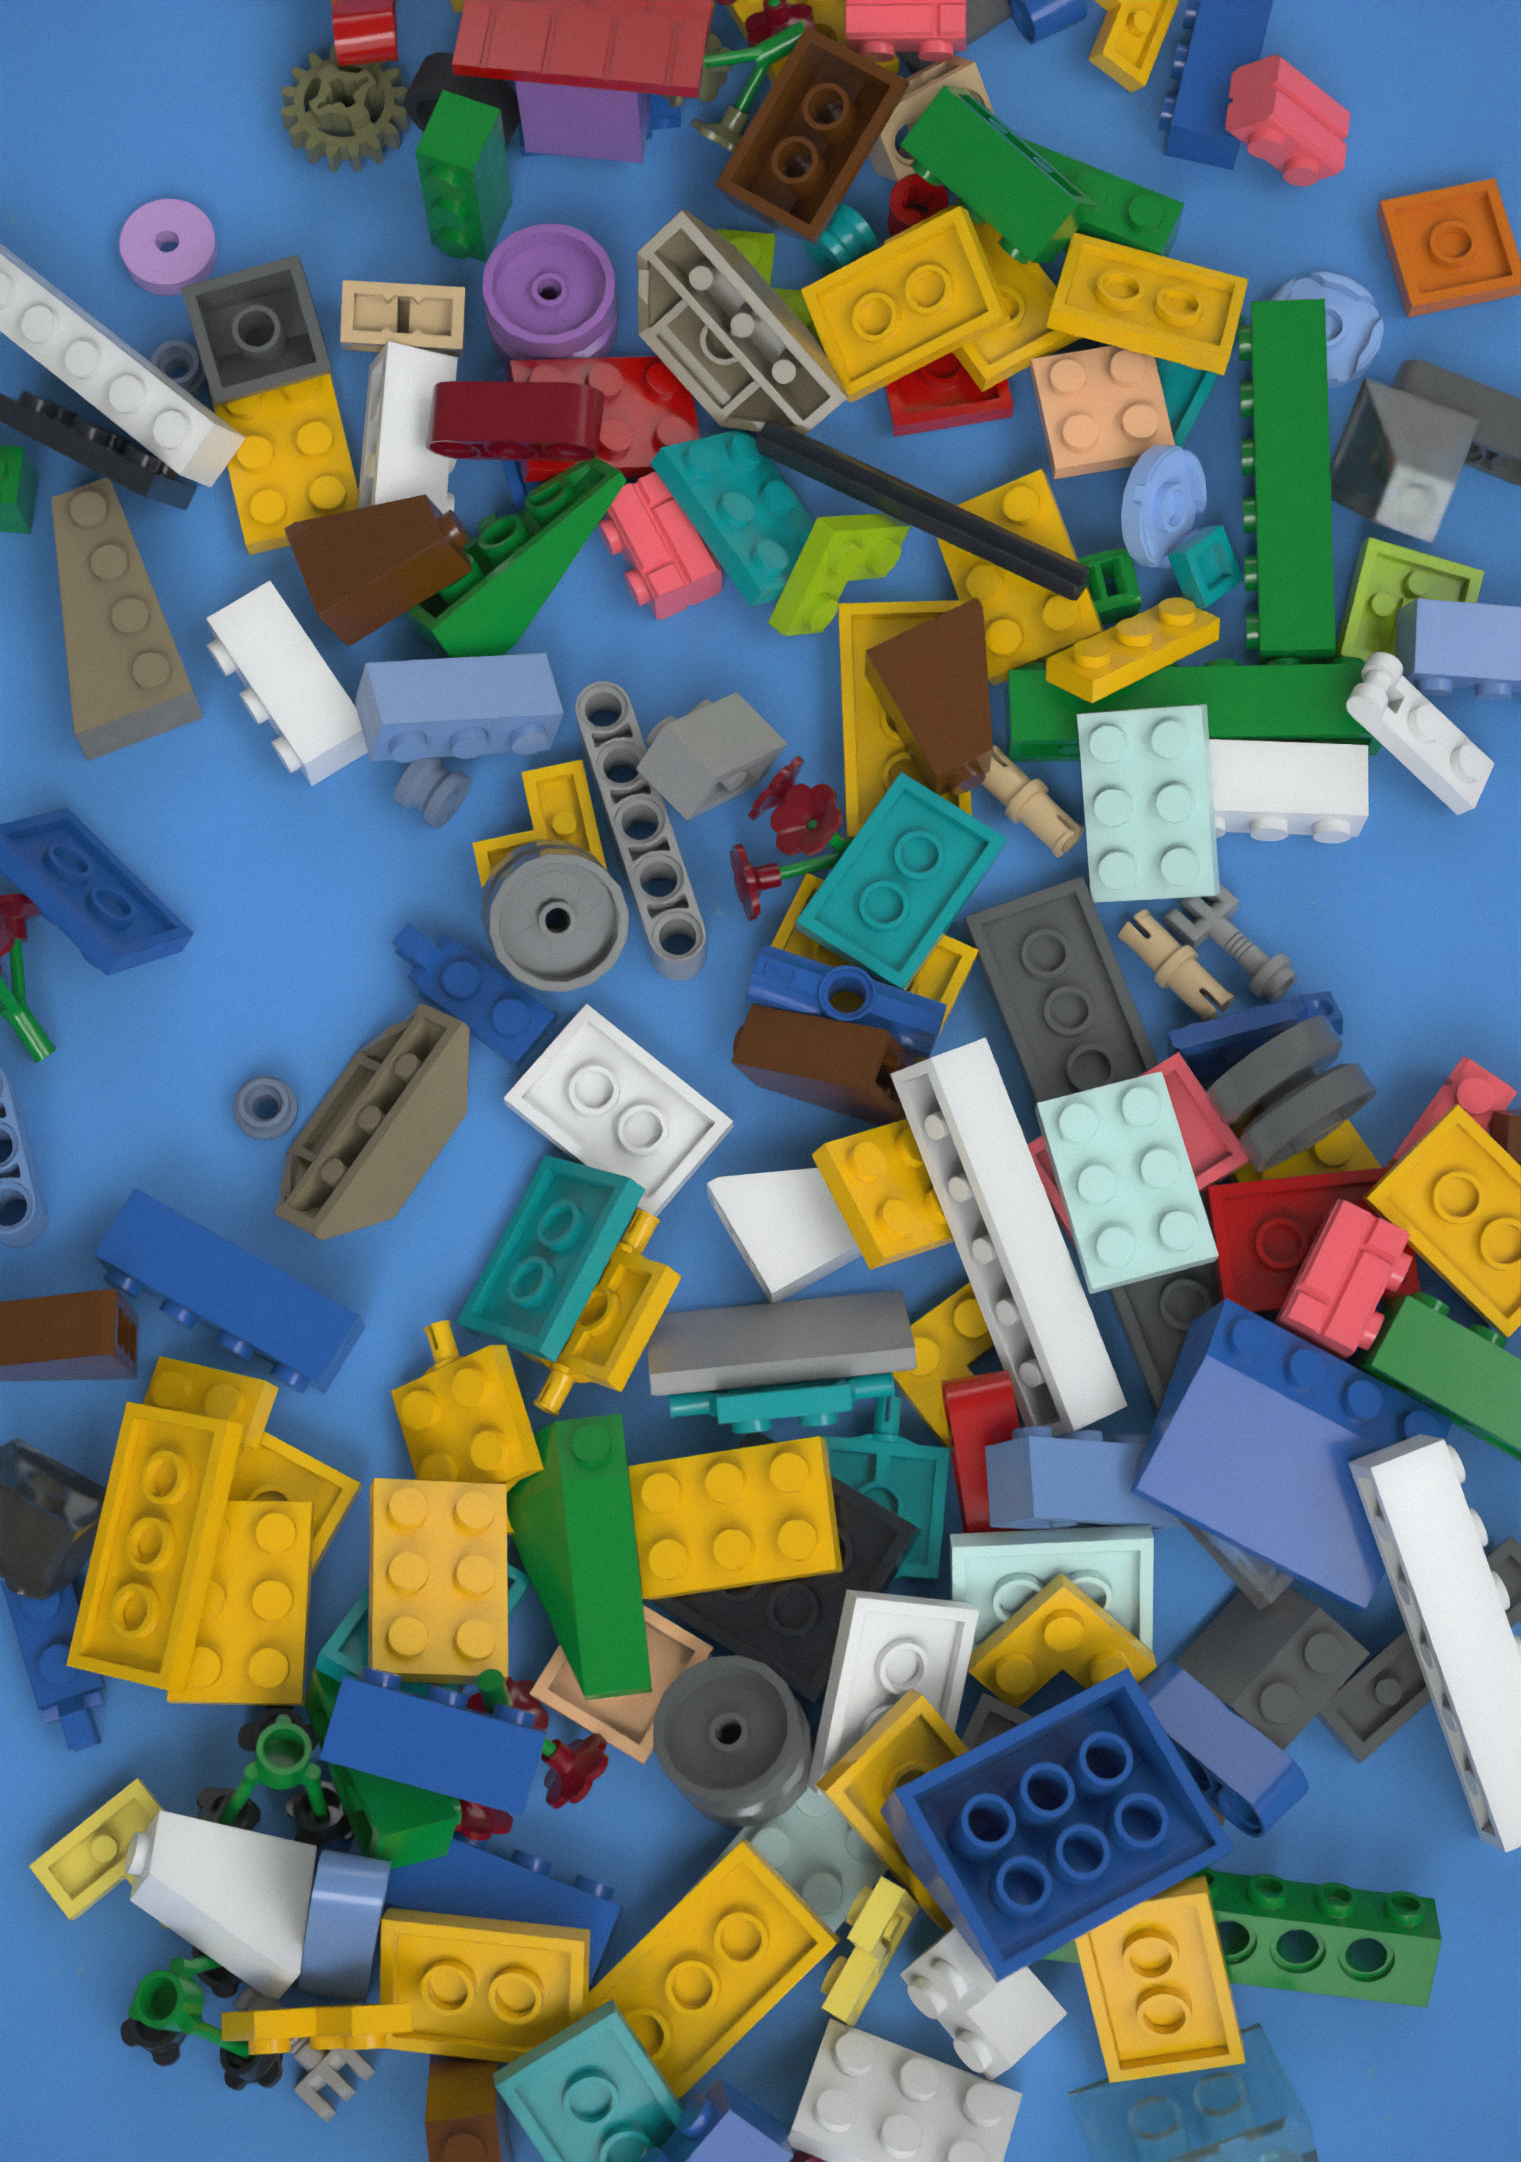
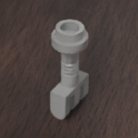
[1163,883,1298,1002]
[232,1986,377,2123]

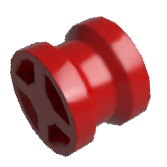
[887,174,949,237]

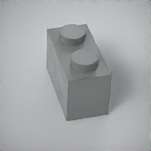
[636,692,788,821]

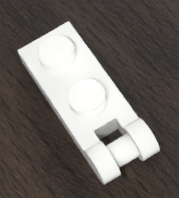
[1346,652,1495,815]

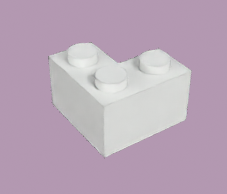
[899,1925,1068,2082]

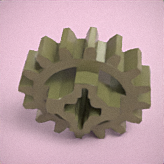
[280,45,410,172]

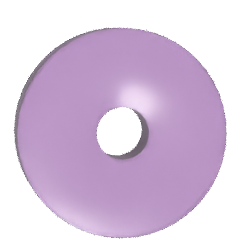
[119,199,218,296]

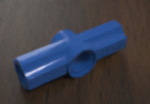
[746,944,947,1059]

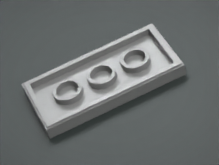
[647,1290,917,1396]

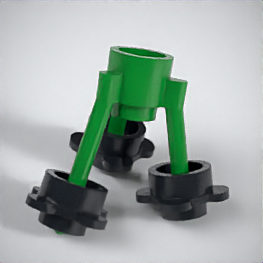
[196,1705,355,1851]
[120,1946,283,2091]

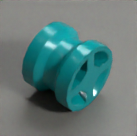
[802,204,878,276]

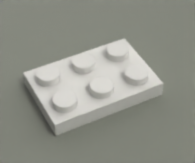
[504,1003,733,1217]
[807,1590,980,1795]
[788,2018,1023,2162]

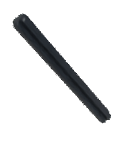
[755,420,1090,601]

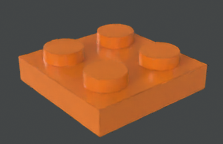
[1376,178,1521,318]

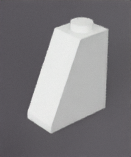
[707,1168,862,1304]
[125,1810,317,2000]

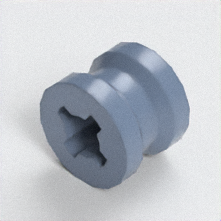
[394,757,471,829]

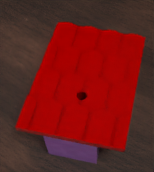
[452,0,716,163]

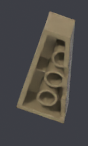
[51,477,204,761]

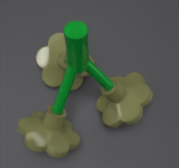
[661,20,806,153]

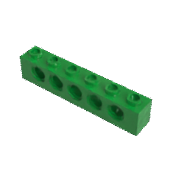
[1041,1867,1442,2008]

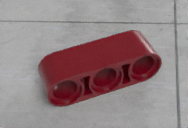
[426,381,605,462]

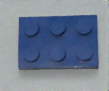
[0,808,194,976]

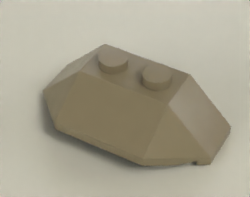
[637,208,849,435]
[274,1003,470,1240]

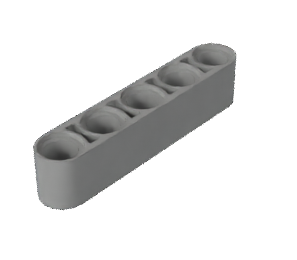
[575,681,707,981]

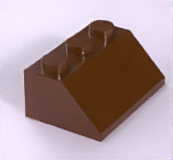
[714,26,910,244]

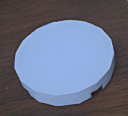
[1270,271,1384,389]
[1121,444,1207,569]

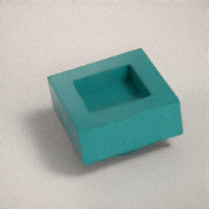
[1167,525,1244,609]

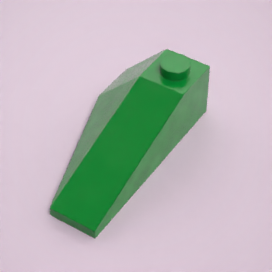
[401,457,627,659]
[507,1413,652,1700]

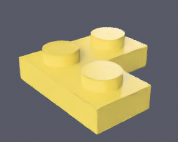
[29,1778,170,1930]
[821,1876,920,2027]

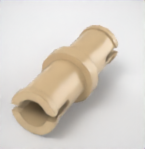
[981,745,1085,858]
[1118,909,1235,1022]

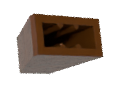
[284,494,473,647]
[864,597,993,796]
[731,1004,918,1126]
[0,1289,139,1381]
[425,2054,513,2162]

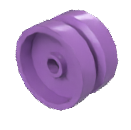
[482,223,618,366]

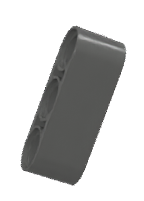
[1378,360,1521,486]

